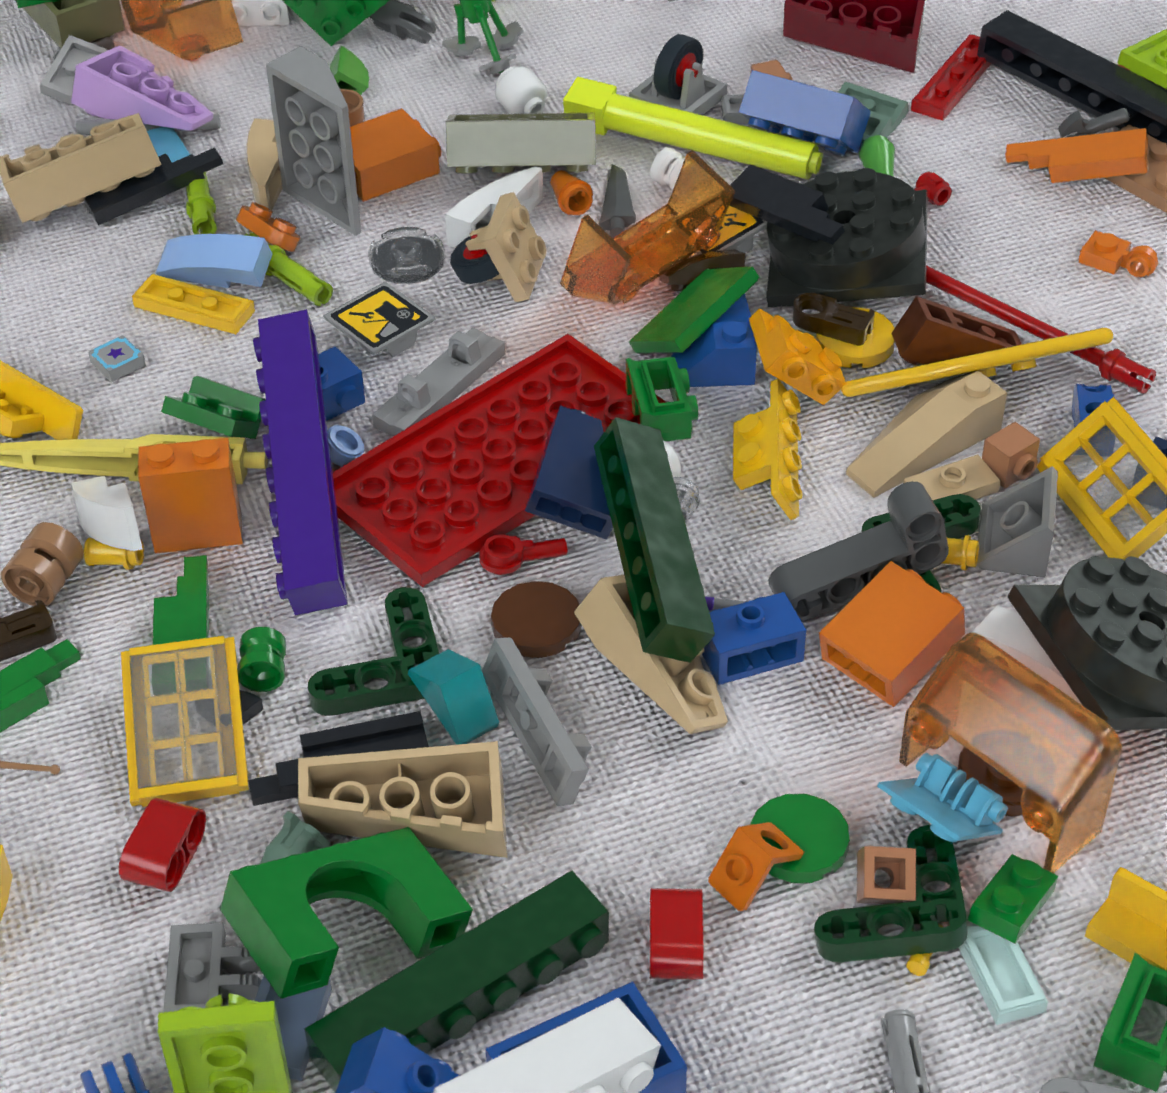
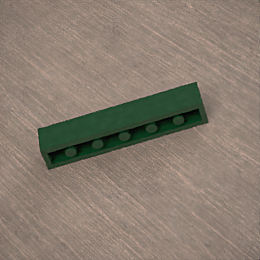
[594,417,715,663]
[304,870,609,1093]

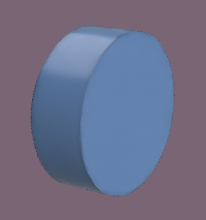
[327,425,365,467]

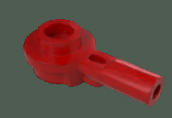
[479,535,568,575]

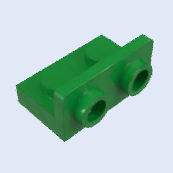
[161,376,266,439]

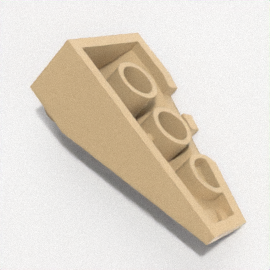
[846,371,1007,498]
[574,575,728,734]

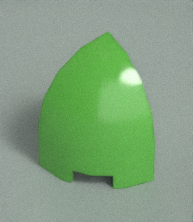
[329,45,369,95]

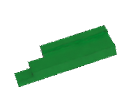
[152,555,209,697]
[0,639,81,732]

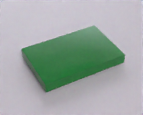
[629,266,760,353]

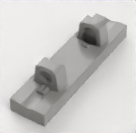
[372,328,505,436]
[482,637,592,806]

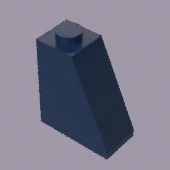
[525,406,613,540]

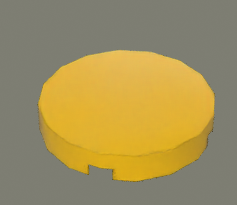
[815,307,895,368]

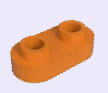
[236,202,301,252]

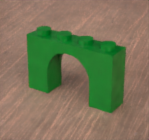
[220,827,473,999]

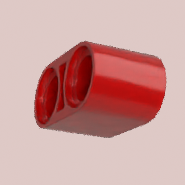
[119,798,206,892]
[650,888,704,979]

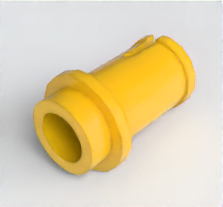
[941,535,979,571]
[84,538,144,570]

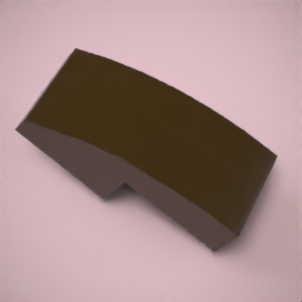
[659,250,746,291]

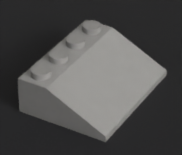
[266,46,361,236]

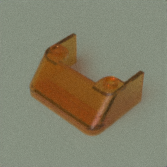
[120,0,243,60]
[560,150,736,304]
[899,633,1122,873]

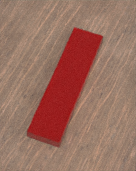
[911,34,991,121]

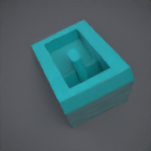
[408,649,500,745]

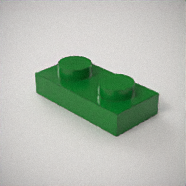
[968,854,1059,944]

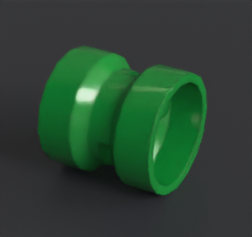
[238,627,286,692]

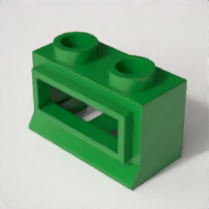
[626,357,698,442]
[1093,954,1167,1092]

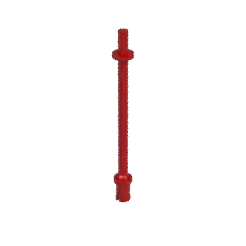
[926,265,1156,394]

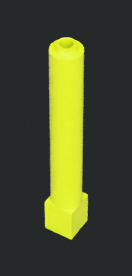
[563,76,823,180]

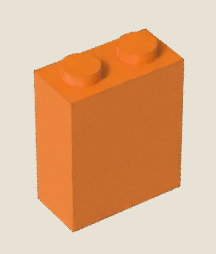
[350,108,442,202]
[138,438,243,553]
[819,561,965,707]

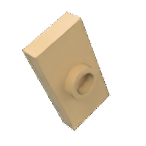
[903,455,1001,500]

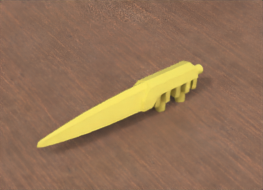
[0,434,268,484]

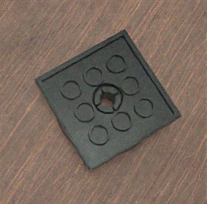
[766,168,928,308]
[1007,556,1167,731]

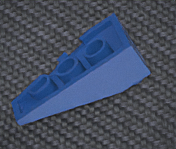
[671,294,757,387]

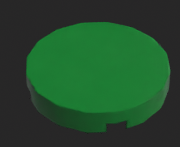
[750,794,850,883]

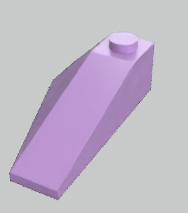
[71,45,213,131]

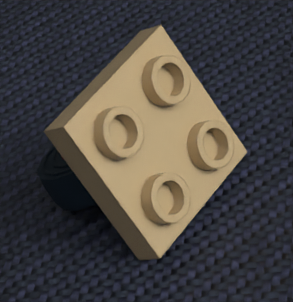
[450,192,546,303]

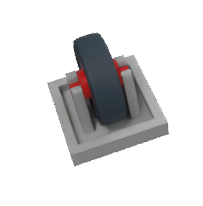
[629,34,727,115]

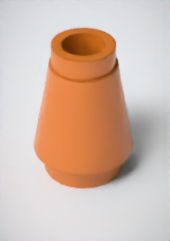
[550,170,593,215]

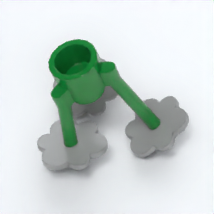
[442,0,523,74]

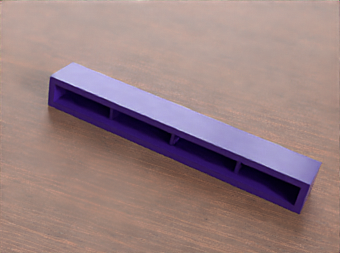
[253,309,348,615]

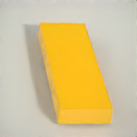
[132,274,255,334]

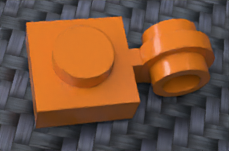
[1078,230,1158,277]

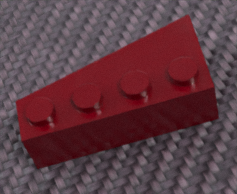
[783,0,925,73]

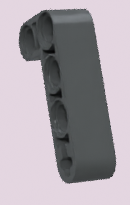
[768,481,949,622]

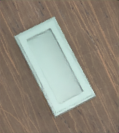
[958,924,1048,1025]

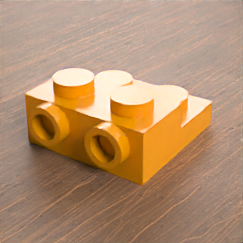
[749,308,846,405]

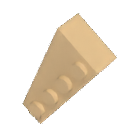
[0,113,162,223]
[298,741,508,858]

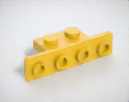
[0,360,83,440]
[733,378,803,520]

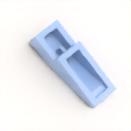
[156,234,272,289]

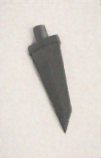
[599,164,636,240]

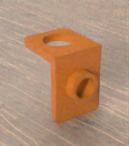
[708,822,804,911]

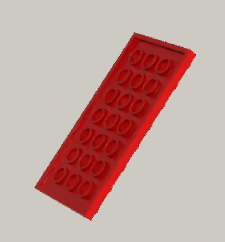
[332,334,666,587]

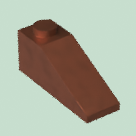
[891,296,1022,365]

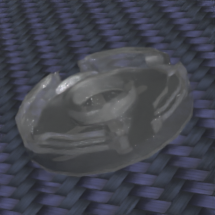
[368,227,445,284]

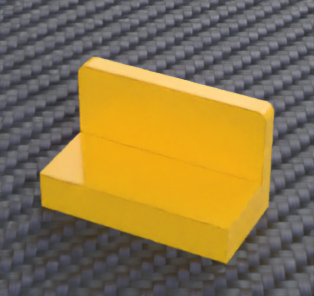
[1085,867,1167,971]

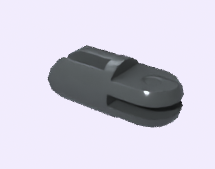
[369,0,436,43]

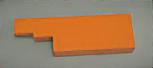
[1005,128,1148,183]

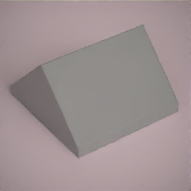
[977,466,1058,578]

